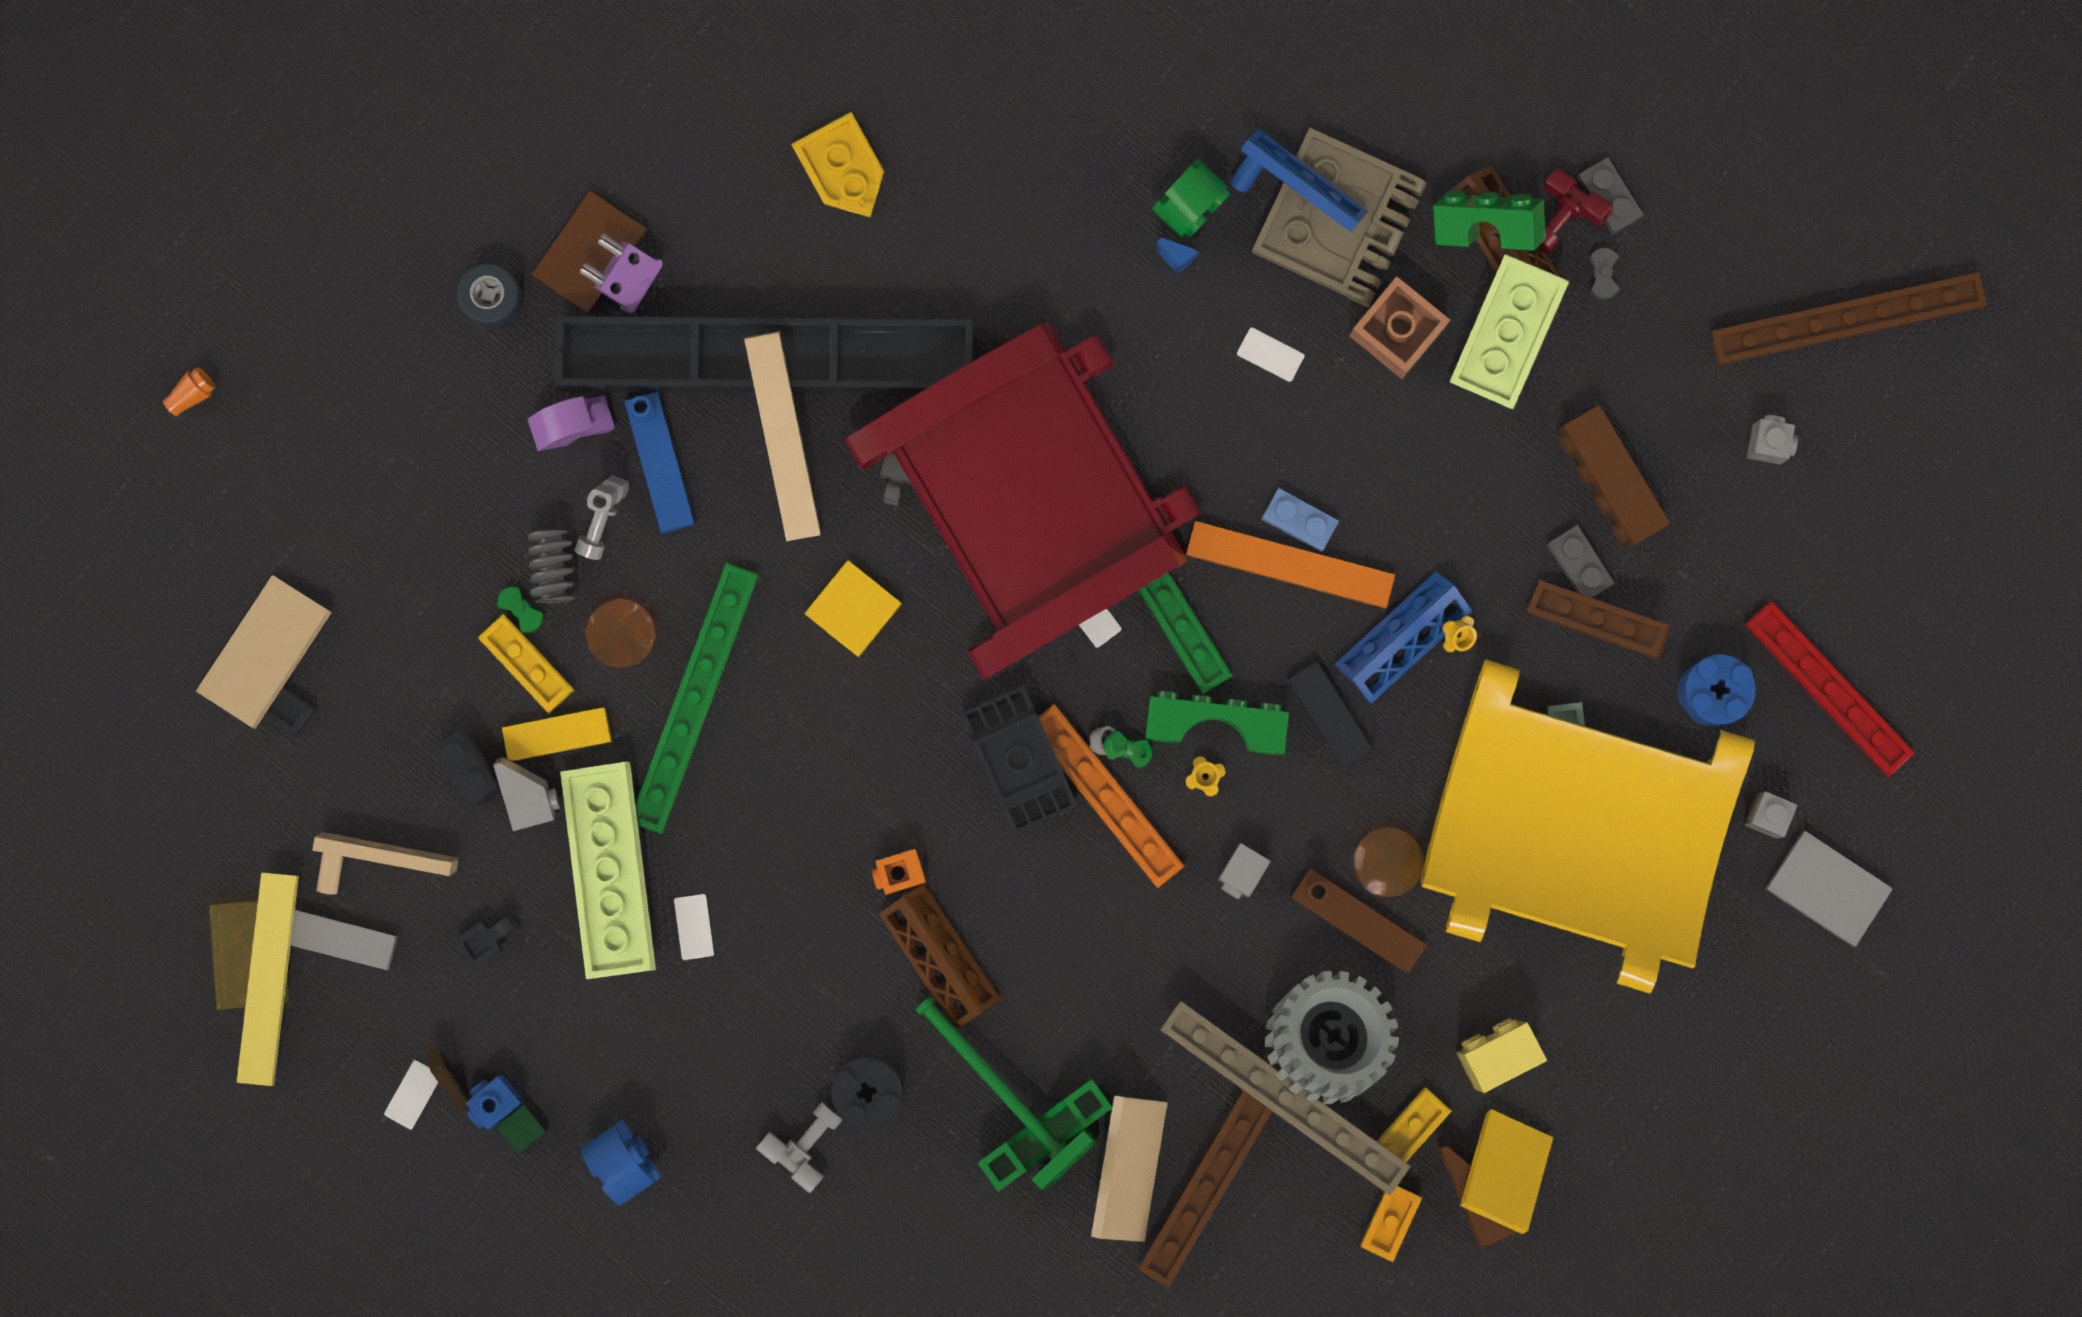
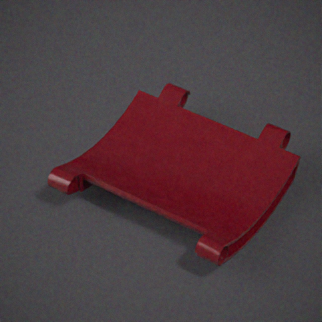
[844,322,1202,680]

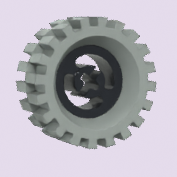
[1265,971,1399,1104]

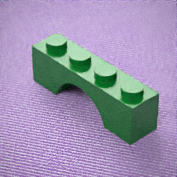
[1145,691,1289,756]
[978,1079,1112,1192]

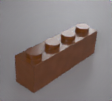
[1558,405,1670,548]

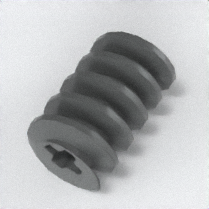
[528,530,575,603]

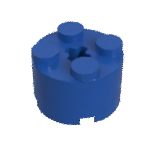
[1678,655,1756,727]
[581,1120,662,1206]

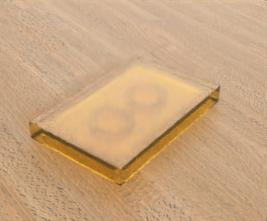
[209,901,289,1010]

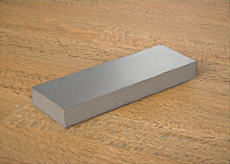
[291,910,398,970]

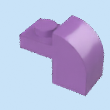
[528,396,615,451]

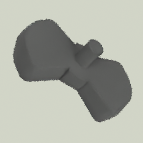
[1589,248,1619,300]

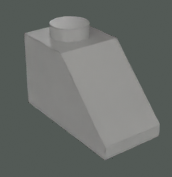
[493,757,560,831]

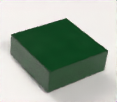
[496,1104,547,1154]

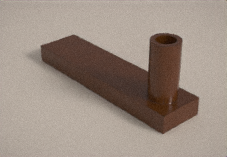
[1527,580,1671,660]
[1290,868,1427,974]

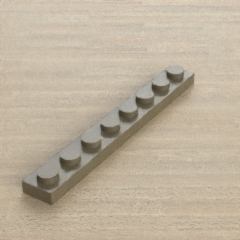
[1160,1001,1411,1195]

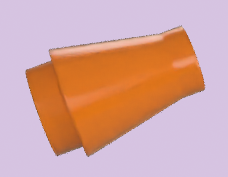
[163,367,216,416]

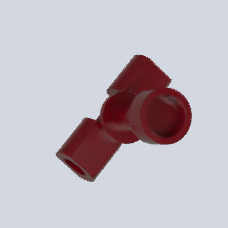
[1536,168,1613,254]

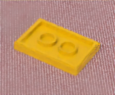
[1460,1109,1553,1234]

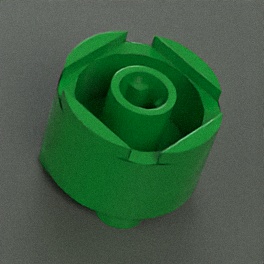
[1151,158,1230,238]

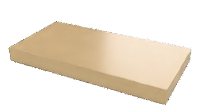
[196,575,332,729]
[1091,1096,1168,1242]

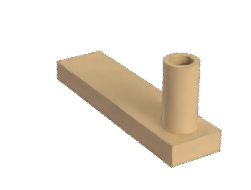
[313,832,459,894]

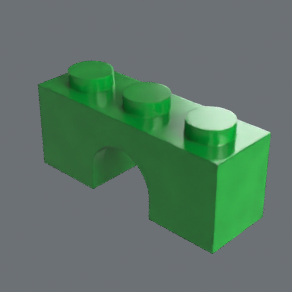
[1433,191,1546,250]

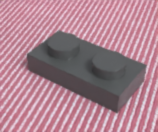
[1577,158,1644,235]
[1547,525,1615,598]

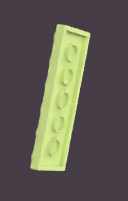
[560,762,656,979]

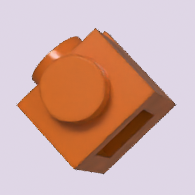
[871,849,927,895]

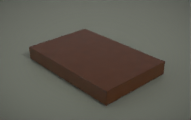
[532,191,647,315]

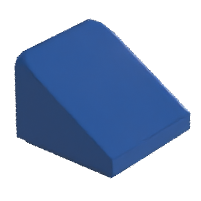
[1156,238,1199,274]

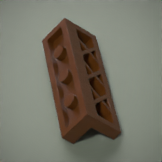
[1448,166,1560,277]
[879,884,1001,1029]

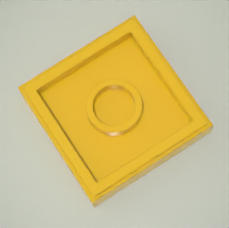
[804,560,902,658]

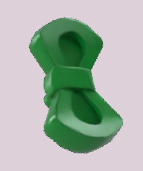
[497,587,544,633]
[1104,731,1152,768]

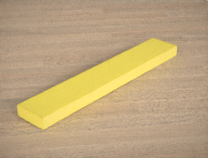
[237,873,299,1086]

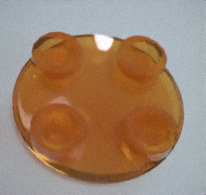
[585,598,656,668]
[1354,827,1423,897]

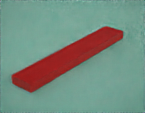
[1744,601,1915,777]

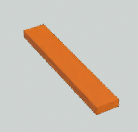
[1186,521,1395,609]
[1038,704,1185,888]

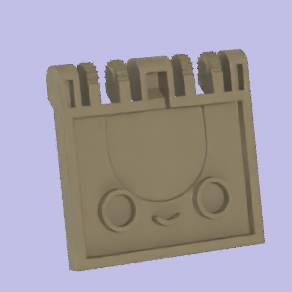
[1252,128,1427,307]

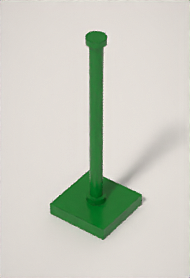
[916,996,1100,1190]

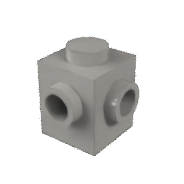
[1747,415,1798,465]

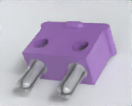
[580,234,663,313]

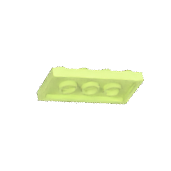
[1450,254,1570,409]

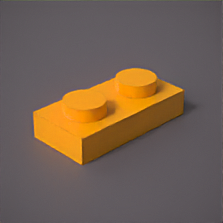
[1360,1186,1422,1262]

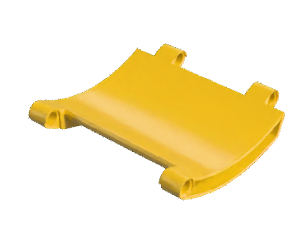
[1421,660,1755,993]

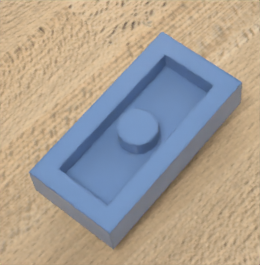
[1261,488,1339,553]

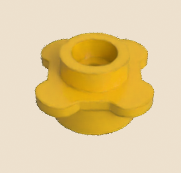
[1443,616,1477,652]
[1186,757,1225,796]

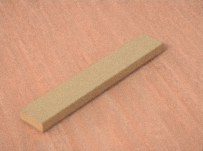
[744,331,821,541]

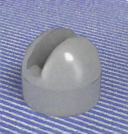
[1089,726,1115,755]

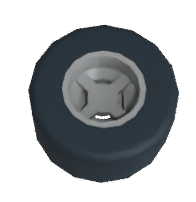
[457,263,523,328]

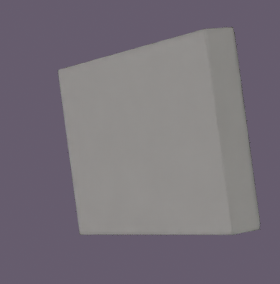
[1765,831,1893,947]

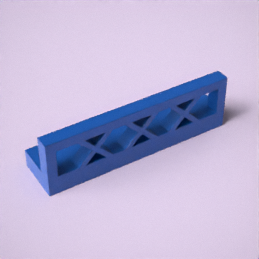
[1335,572,1472,703]

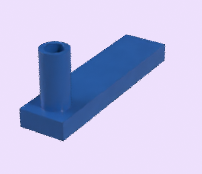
[1230,129,1368,232]
[624,392,695,534]

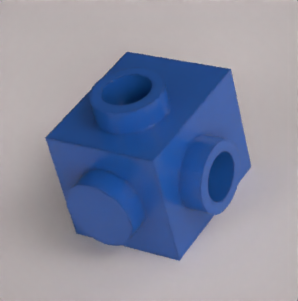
[465,1075,526,1130]

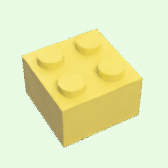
[1456,1018,1547,1093]

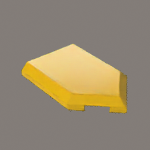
[791,112,884,217]

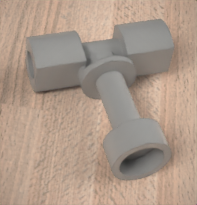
[575,475,629,560]
[756,1102,843,1193]

